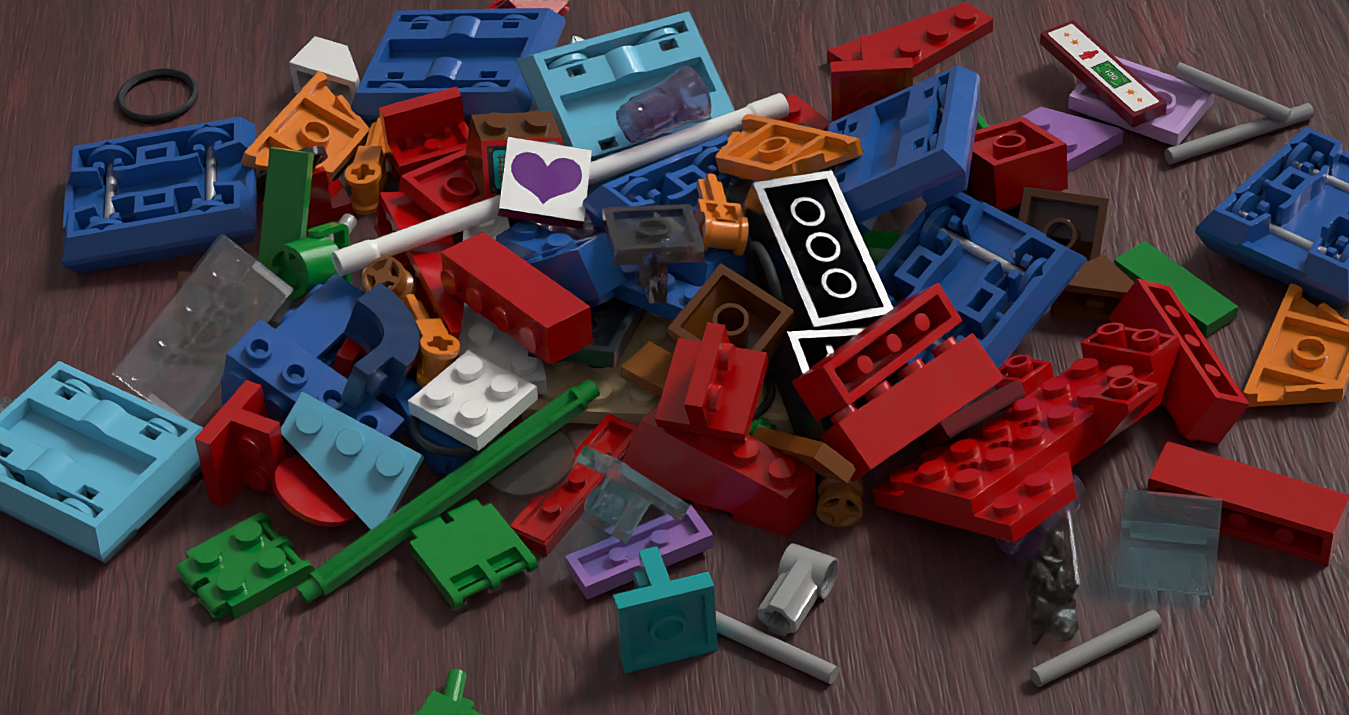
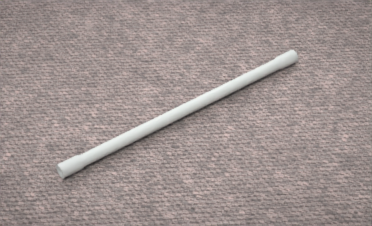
[332,93,789,277]

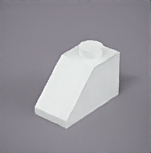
[289,36,360,105]

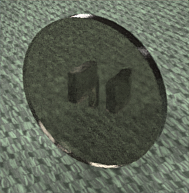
[488,430,575,499]

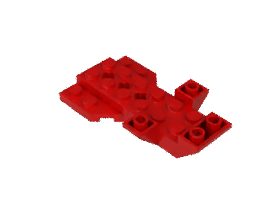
[873,322,1180,542]

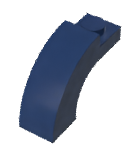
[340,283,420,409]

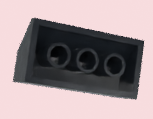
[742,170,893,331]

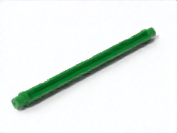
[295,379,600,605]

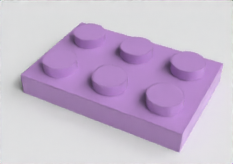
[1068,56,1214,146]

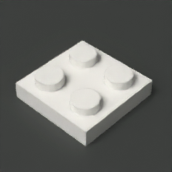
[408,350,538,451]

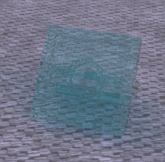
[575,445,690,544]
[1115,489,1222,596]

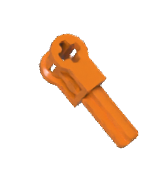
[345,117,387,215]
[693,174,748,256]
[402,294,460,388]

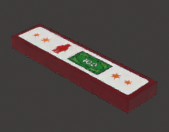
[1040,20,1167,128]

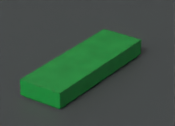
[257,147,314,274]
[1114,241,1238,337]

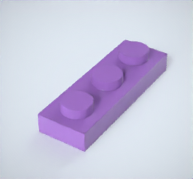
[565,505,713,600]

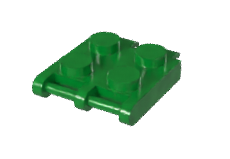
[409,499,538,609]
[176,512,314,620]

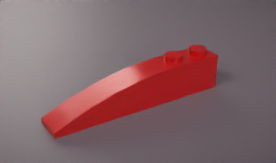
[374,192,464,362]

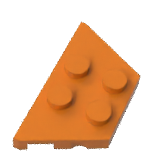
[241,71,370,183]
[715,114,863,182]
[1243,283,1349,407]

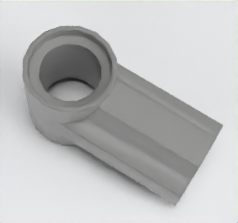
[758,543,839,637]

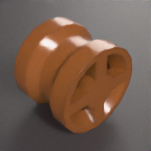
[363,256,417,301]
[817,476,864,528]

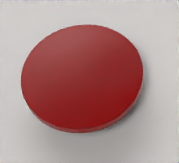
[272,455,357,527]

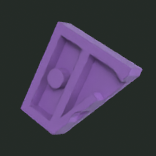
[1022,107,1123,173]

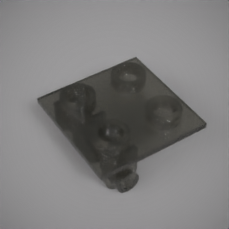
[1022,511,1080,645]

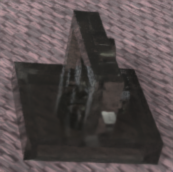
[602,204,704,303]

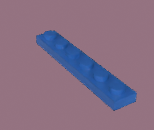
[496,220,701,321]

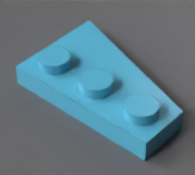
[281,392,424,530]

